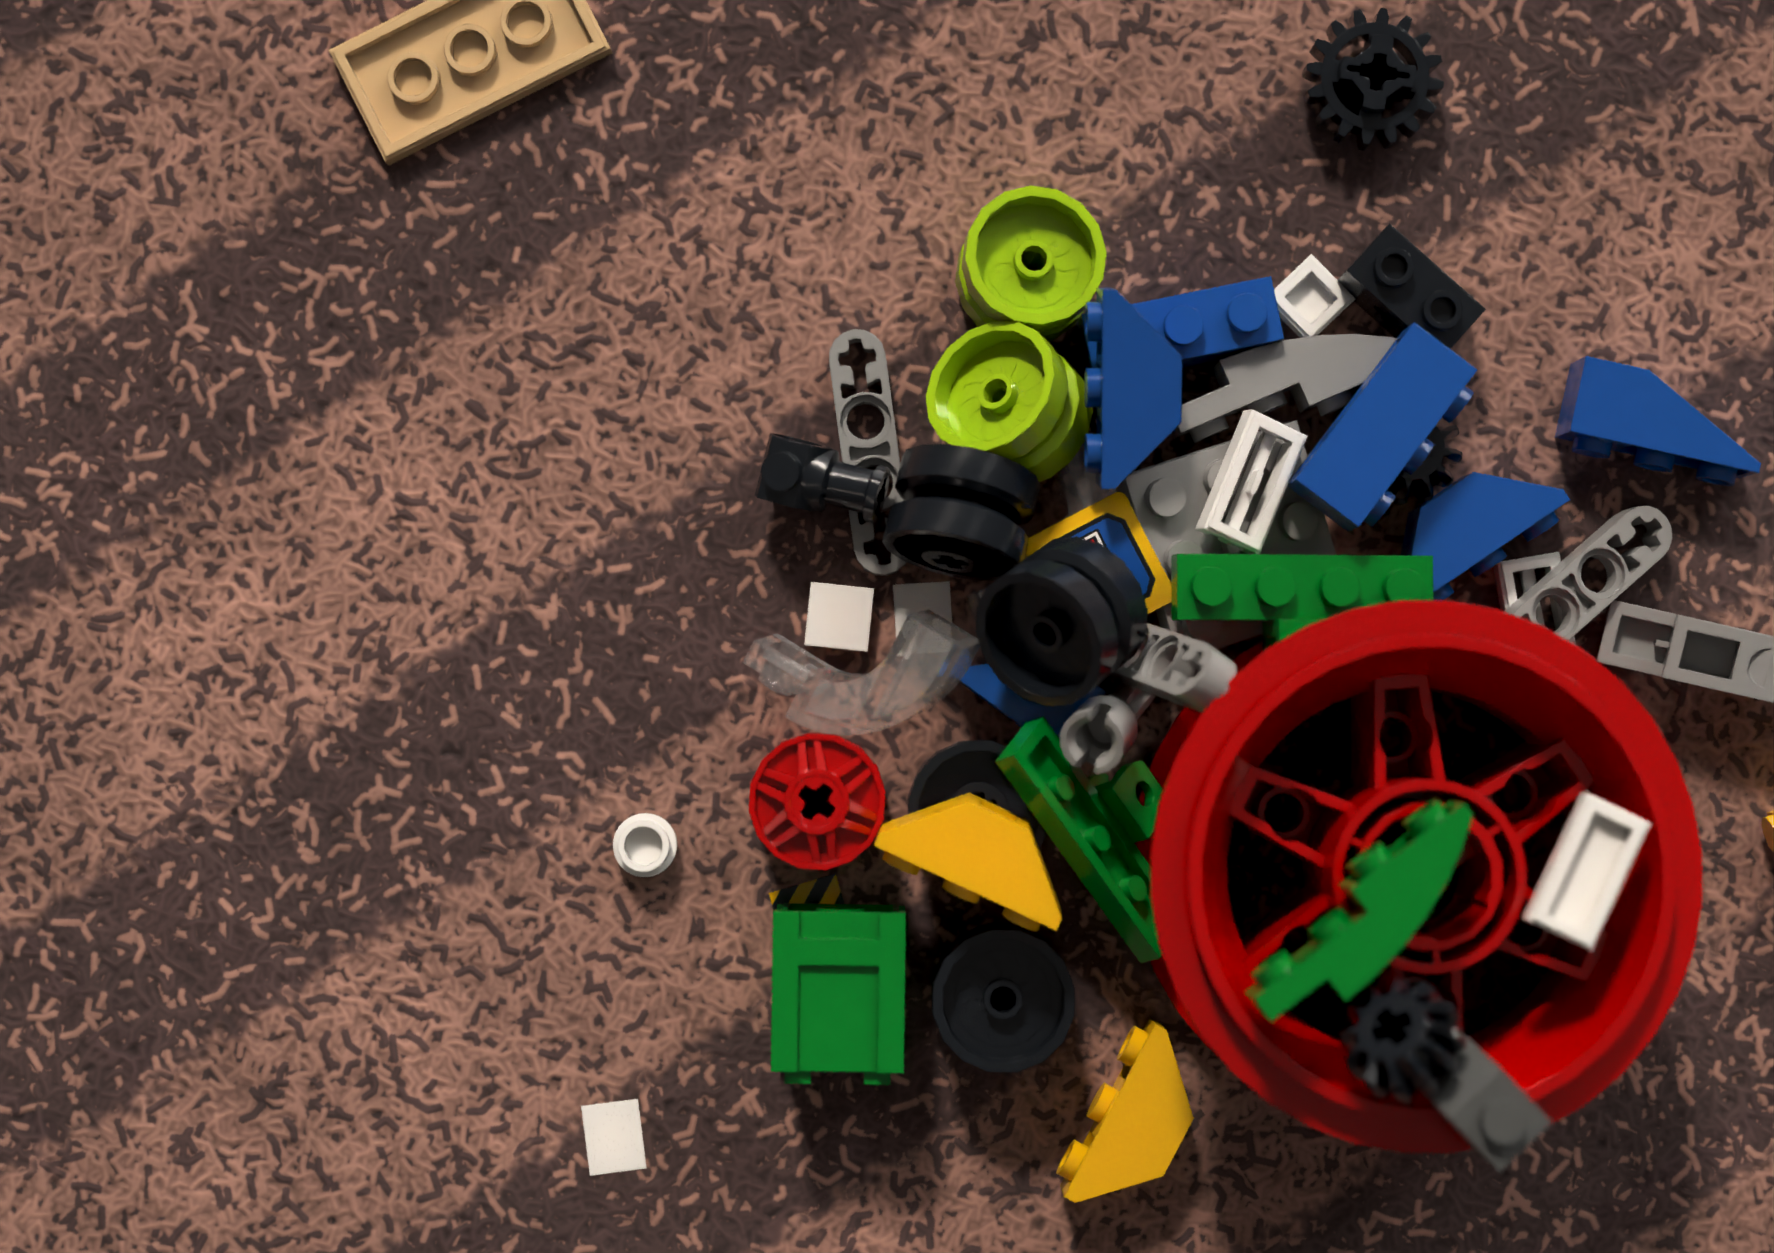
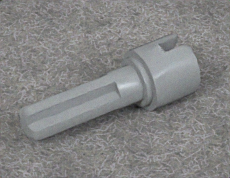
[1060,682,1156,774]

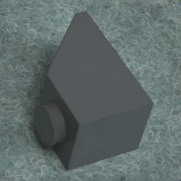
[1401,1030,1552,1172]

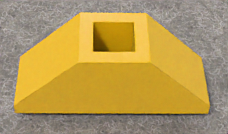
[874,792,1062,931]
[1056,1017,1194,1203]

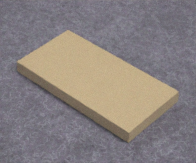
[329,0,612,166]

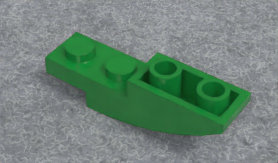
[1244,799,1473,1022]

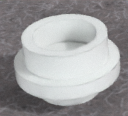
[613,813,677,877]

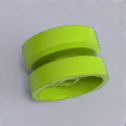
[955,185,1107,341]
[926,321,1093,482]

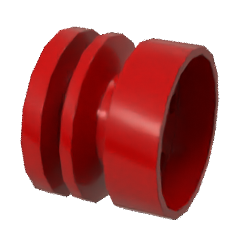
[748,733,886,870]

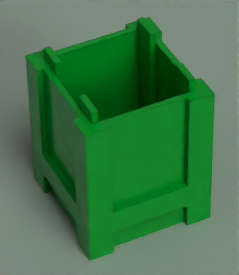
[771,903,906,1085]

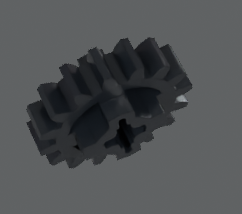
[1302,8,1444,151]

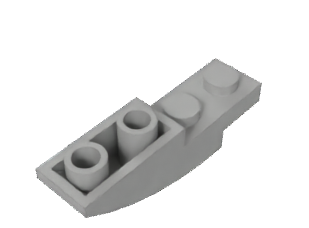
[1171,334,1397,443]
[1596,600,1774,703]

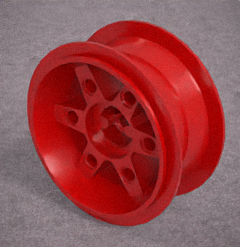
[1135,600,1703,1153]

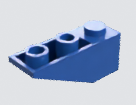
[1555,356,1761,486]

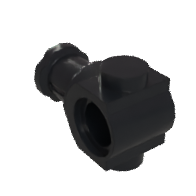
[755,433,890,523]

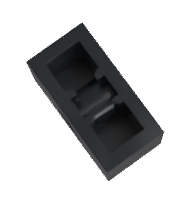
[1338,223,1486,349]

